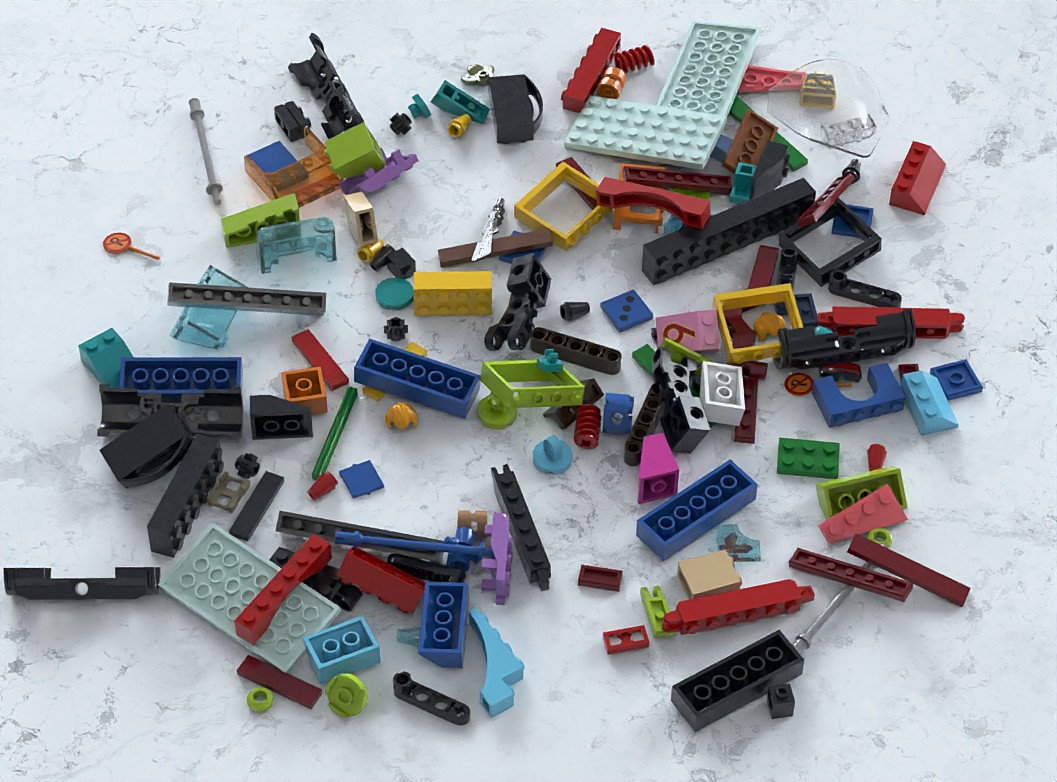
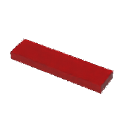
[291,329,349,391]

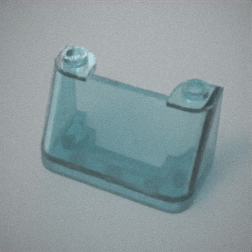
[256,217,337,274]
[169,265,249,350]

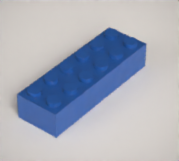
[354,338,481,419]
[119,357,243,403]
[636,459,758,561]

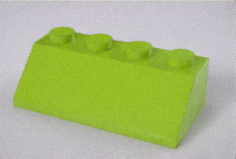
[815,466,908,520]

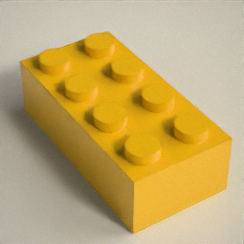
[414,271,492,316]

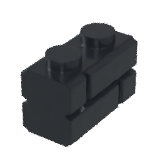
[274,101,311,142]

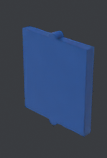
[339,460,384,499]

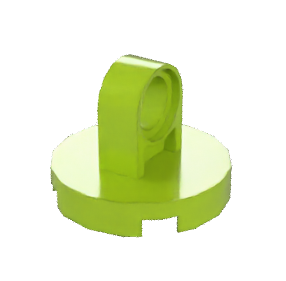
[477,392,517,429]
[325,673,368,717]

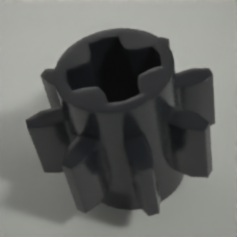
[389,112,412,135]
[384,317,408,341]
[235,453,260,479]

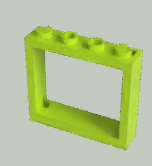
[480,360,585,409]

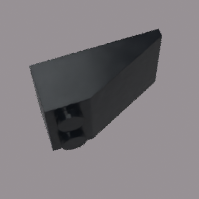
[750,140,791,200]
[250,395,313,440]

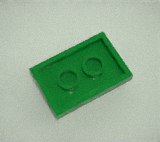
[777,437,840,479]

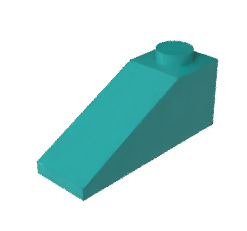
[430,80,491,124]

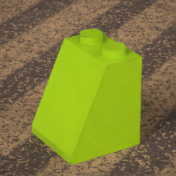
[324,122,387,179]

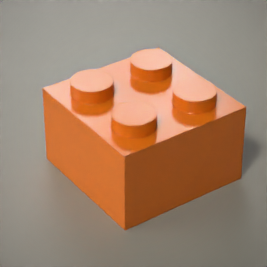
[281,367,328,414]

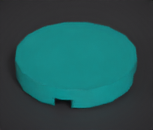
[375,277,414,310]

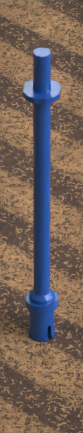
[335,531,495,561]

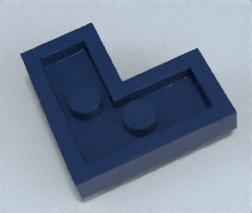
[773,293,818,327]

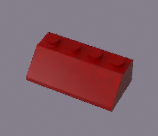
[889,141,946,215]
[337,547,425,614]

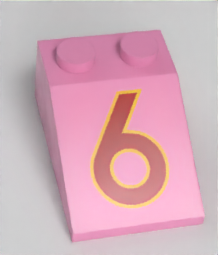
[655,310,720,354]

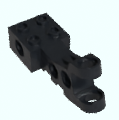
[484,253,552,351]
[652,347,710,454]

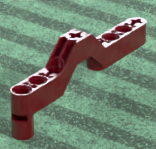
[723,245,779,381]

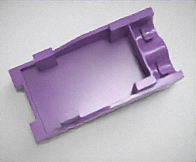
[338,148,419,195]
[481,512,513,605]

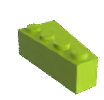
[221,193,301,248]

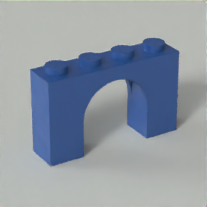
[812,362,906,428]

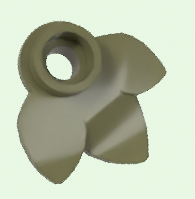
[461,64,495,86]

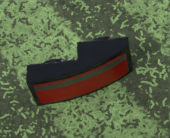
[818,363,862,383]

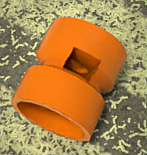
[597,67,627,99]

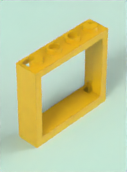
[514,162,613,251]
[712,283,803,364]

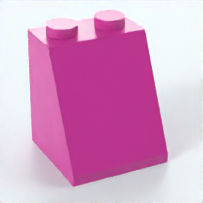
[637,433,679,504]

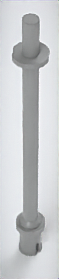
[188,98,223,205]
[792,543,888,655]

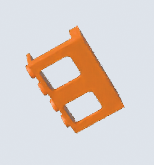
[613,163,667,234]

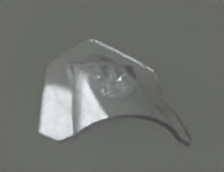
[767,59,890,158]

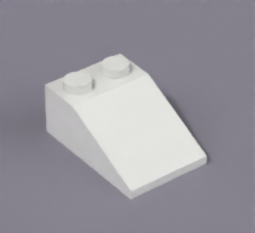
[700,361,745,426]

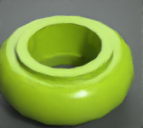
[867,528,892,548]
[247,687,274,712]

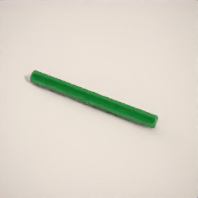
[312,386,358,481]

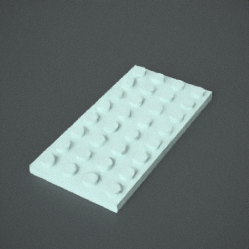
[656,21,761,118]
[564,96,727,170]
[158,522,341,674]

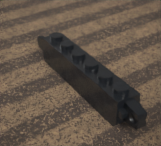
[490,464,551,591]

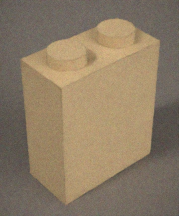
[344,192,378,246]
[677,550,742,600]

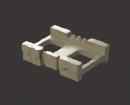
[206,471,250,514]

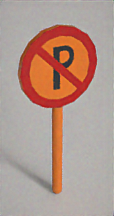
[103,232,160,260]
[784,373,852,396]

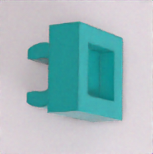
[408,93,432,118]
[536,349,564,372]

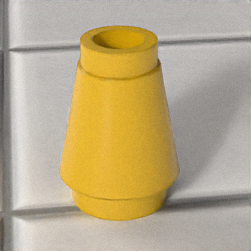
[448,114,471,137]
[357,238,384,262]

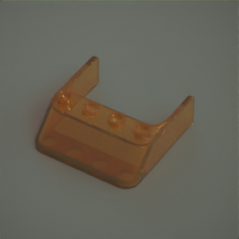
[244,127,344,208]

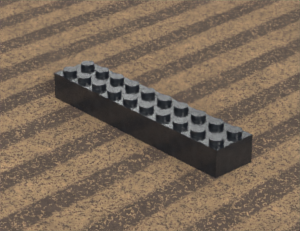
[642,177,816,286]

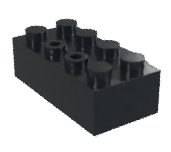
[488,74,543,144]
[99,404,193,489]

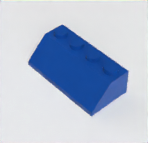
[418,582,469,668]

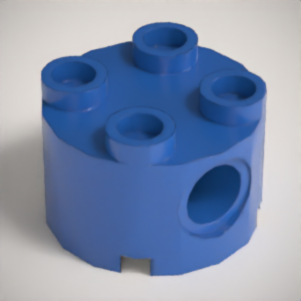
[602,393,634,435]

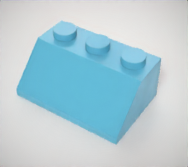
[900,370,959,436]
[303,616,381,685]

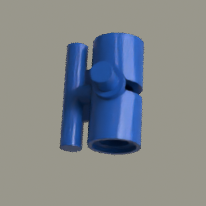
[444,527,479,572]

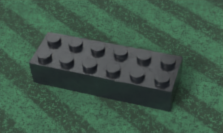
[147,434,224,558]
[671,630,804,732]

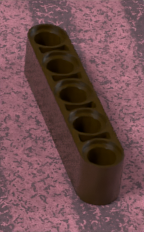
[530,327,622,375]
[624,383,666,467]

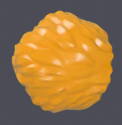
[753,312,786,342]
[385,402,418,430]

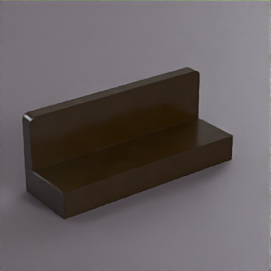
[543,378,604,429]

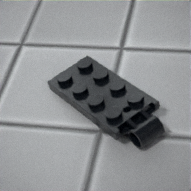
[269,547,363,612]

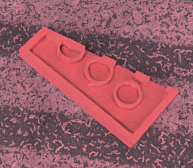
[737,65,807,92]
[818,484,908,543]

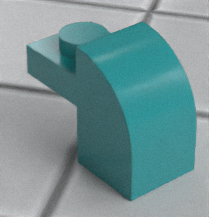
[729,162,757,204]

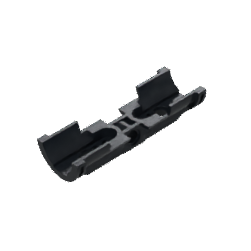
[288,33,365,139]
[772,308,916,370]
[97,384,243,439]
[3,567,161,600]

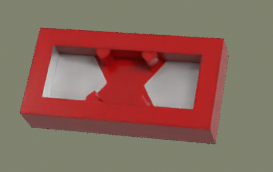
[602,625,650,655]

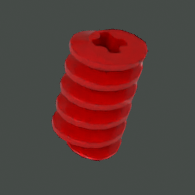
[614,45,655,73]
[573,404,602,450]

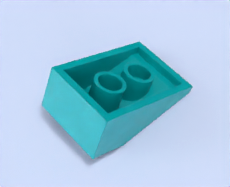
[78,328,133,388]

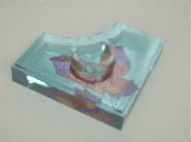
[716,524,761,562]

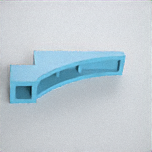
[469,608,525,718]

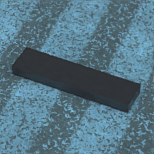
[229,471,285,541]

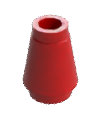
[867,444,887,471]
[307,471,338,501]

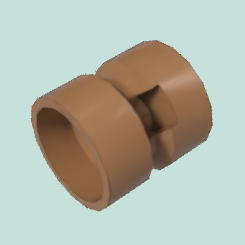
[457,510,487,538]

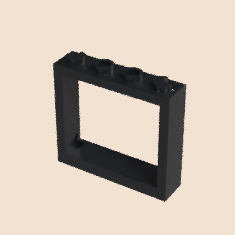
[779,197,882,287]

